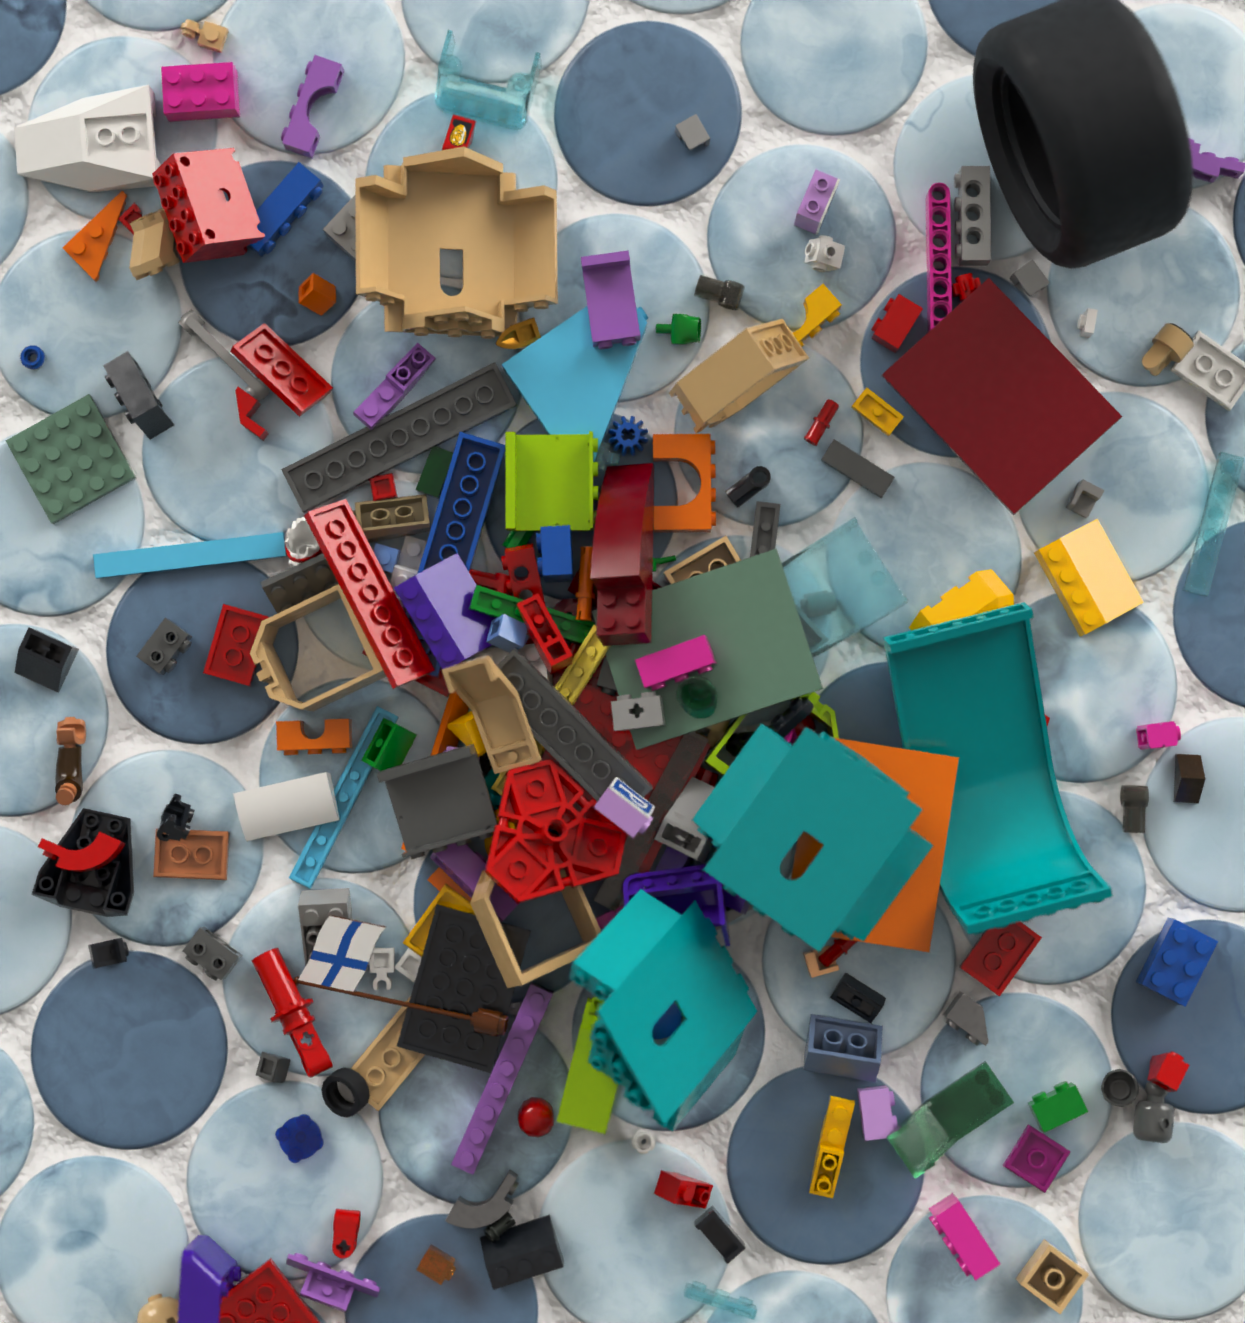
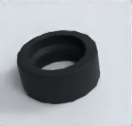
[321,1068,370,1117]

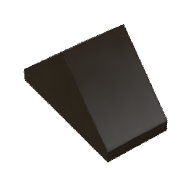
[1173,754,1205,803]

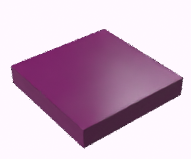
[1003,1124,1071,1193]

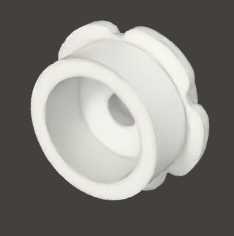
[632,1130,656,1154]

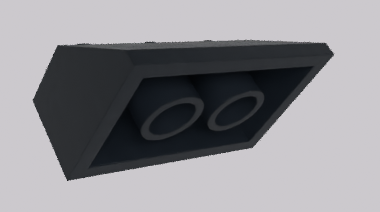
[480,1214,564,1290]

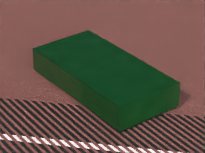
[416,446,453,499]

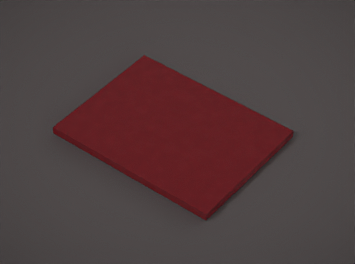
[882,278,1122,516]

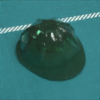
[676,675,717,719]

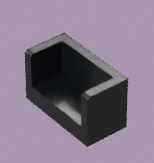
[694,1205,746,1264]

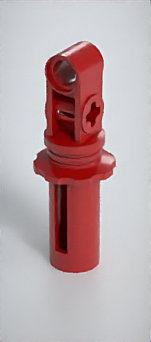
[252,948,333,1078]

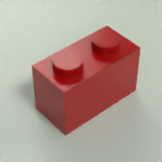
[871,294,923,353]

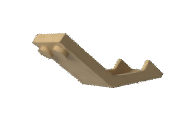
[442,656,541,774]

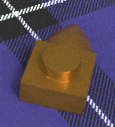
[496,317,541,349]

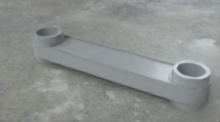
[178,309,270,401]

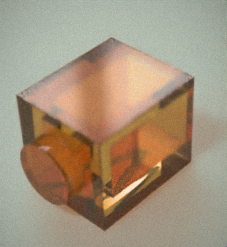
[416,1244,456,1285]

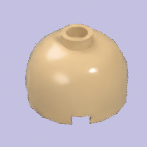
[137,1294,179,1323]

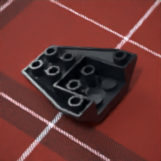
[32,808,134,917]

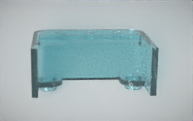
[435,30,542,130]

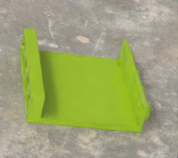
[505,431,598,531]

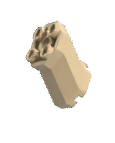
[129,208,180,280]

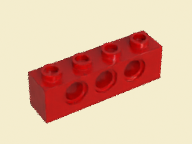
[501,543,546,645]

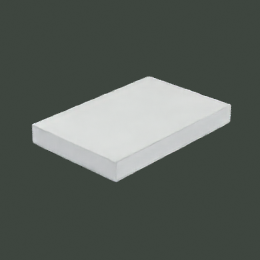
[1170,331,1245,411]

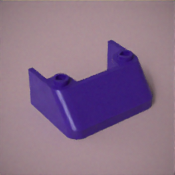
[623,864,731,947]
[178,1235,241,1323]

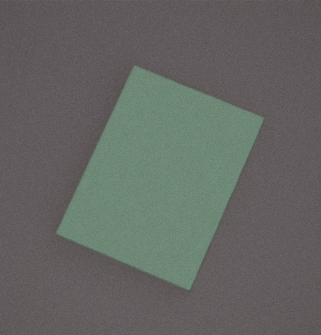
[592,549,823,750]

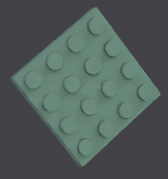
[6,394,137,524]

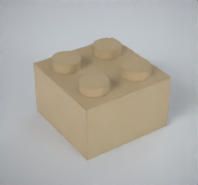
[1016,1239,1089,1314]

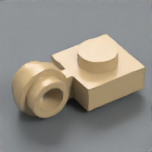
[181,19,229,53]

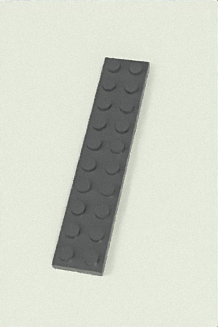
[281,362,517,513]

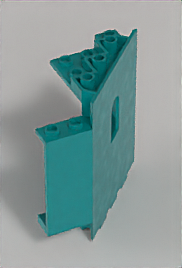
[692,723,934,952]
[569,889,758,1132]

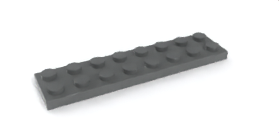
[497,648,653,801]

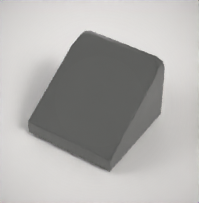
[256,1052,290,1083]

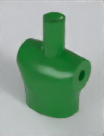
[656,314,701,345]

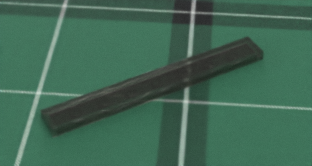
[593,732,709,912]

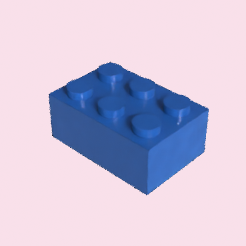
[536,525,574,583]
[1136,917,1218,1007]

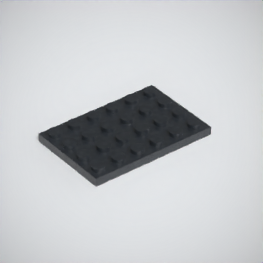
[397,904,531,1073]

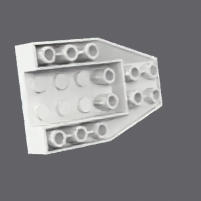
[14,85,160,192]

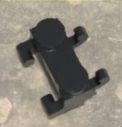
[156,794,195,841]

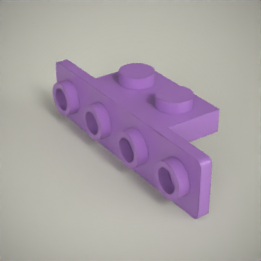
[286,1253,380,1313]

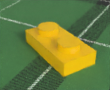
[851,387,904,437]

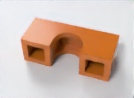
[276,719,352,755]

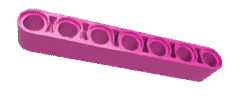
[926,182,952,332]

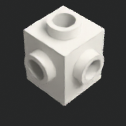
[804,235,845,272]

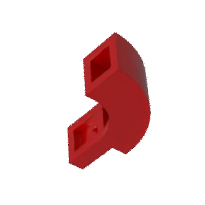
[38,832,126,872]

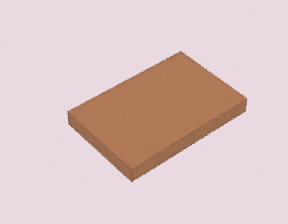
[153,829,229,880]

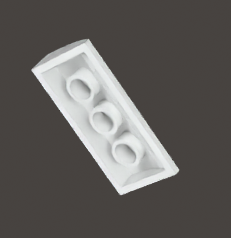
[233,772,340,842]

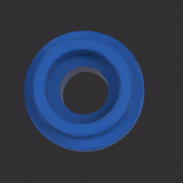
[20,345,45,370]

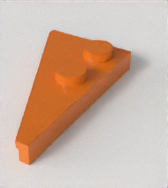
[63,191,127,282]

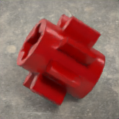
[952,273,981,302]

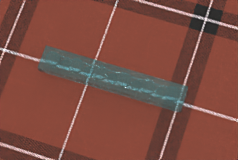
[1183,452,1244,597]

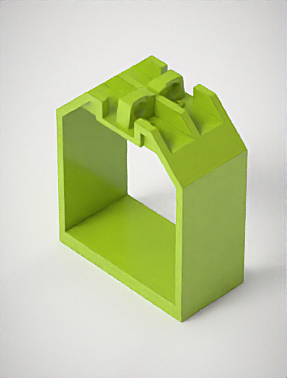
[704,692,839,776]
[557,997,618,1134]

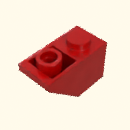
[1148,1052,1190,1092]
[654,1170,713,1209]

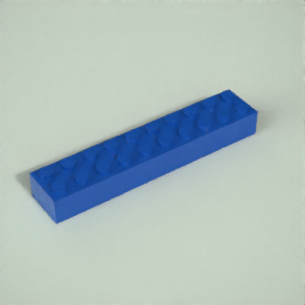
[405,432,505,678]

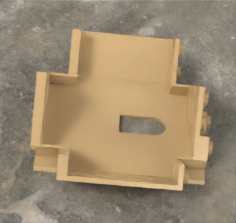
[355,147,558,339]

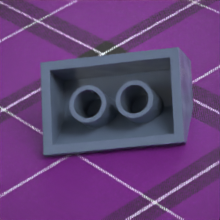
[803,1014,883,1082]

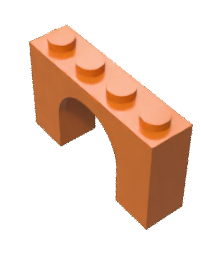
[653,434,716,533]

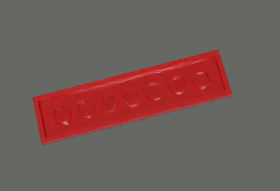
[304,499,435,689]

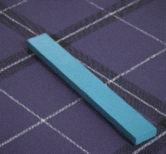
[93,532,287,579]
[289,706,399,889]

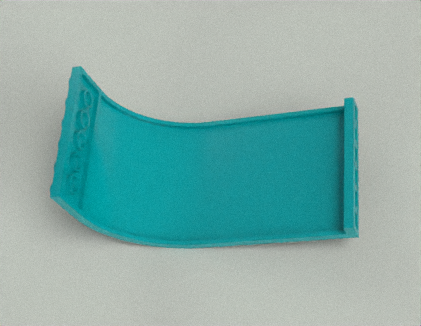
[883,602,1113,935]

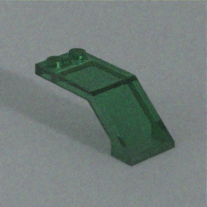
[887,1061,1014,1178]

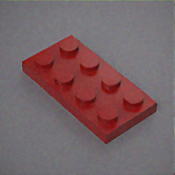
[230,323,333,417]

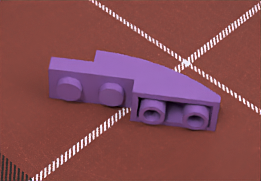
[1189,138,1245,183]
[353,343,436,430]

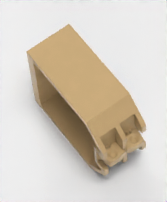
[669,319,809,433]
[250,584,386,711]
[470,870,601,988]

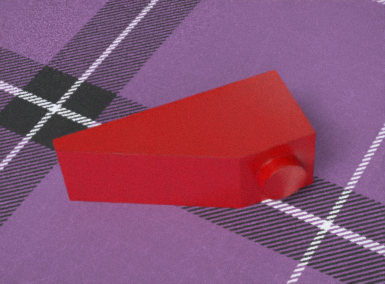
[517,593,573,675]

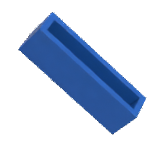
[248,162,324,257]

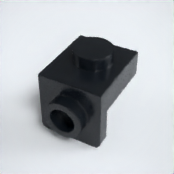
[88,938,129,969]

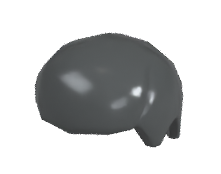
[1101,1069,1139,1107]

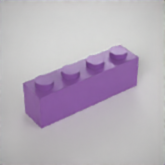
[430,843,520,922]

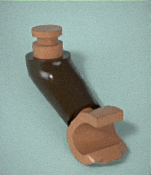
[55,717,86,806]

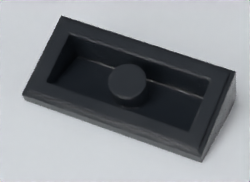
[830,973,886,1023]

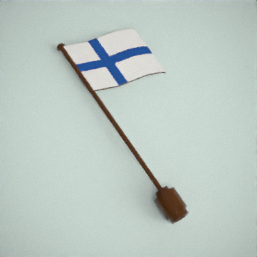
[293,915,509,1037]

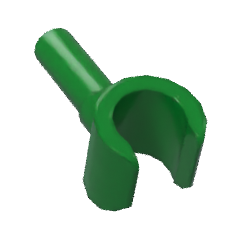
[653,555,676,572]

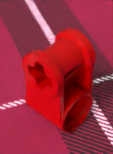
[332,1209,361,1259]

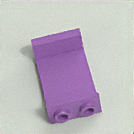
[581,250,641,349]

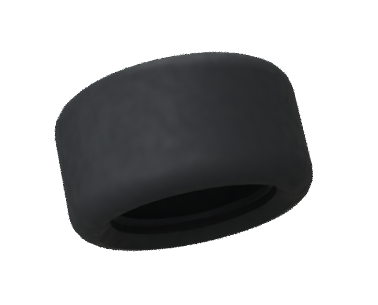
[973,0,1193,269]

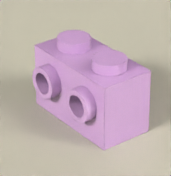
[857,1085,898,1141]

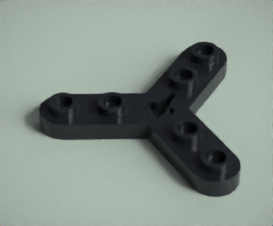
[726,697,814,757]

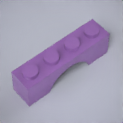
[281,55,344,159]

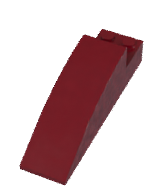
[591,463,654,646]

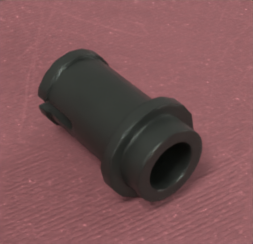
[483,1212,516,1242]

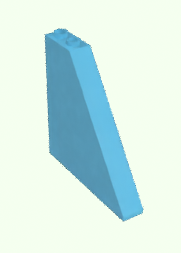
[502,306,648,462]

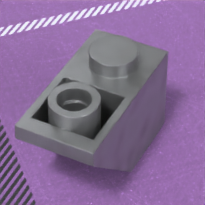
[943,991,988,1046]

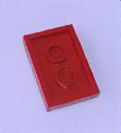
[203,604,269,686]
[959,921,1042,997]

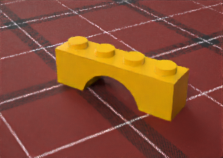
[793,284,842,347]

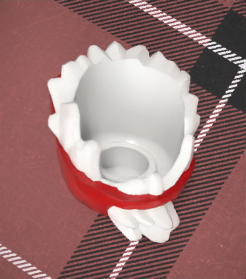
[285,517,323,568]

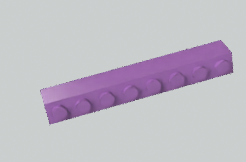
[451,982,554,1175]

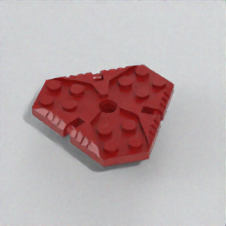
[485,759,627,904]

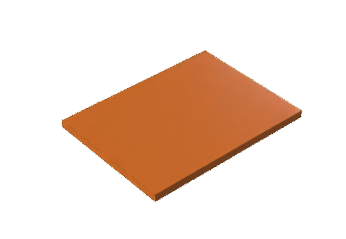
[790,738,959,952]

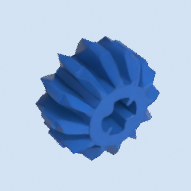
[608,416,648,457]

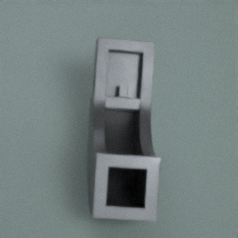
[445,1170,519,1228]

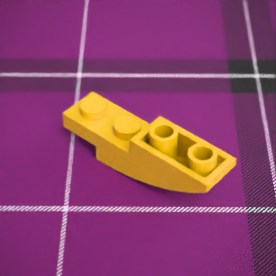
[809,1096,855,1198]

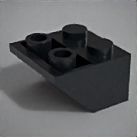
[14,627,79,692]

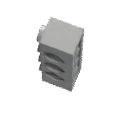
[954,166,991,266]

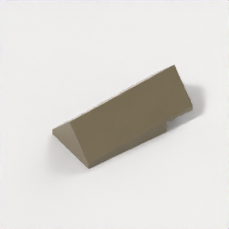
[353,494,430,543]

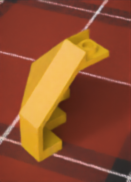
[909,569,1014,630]

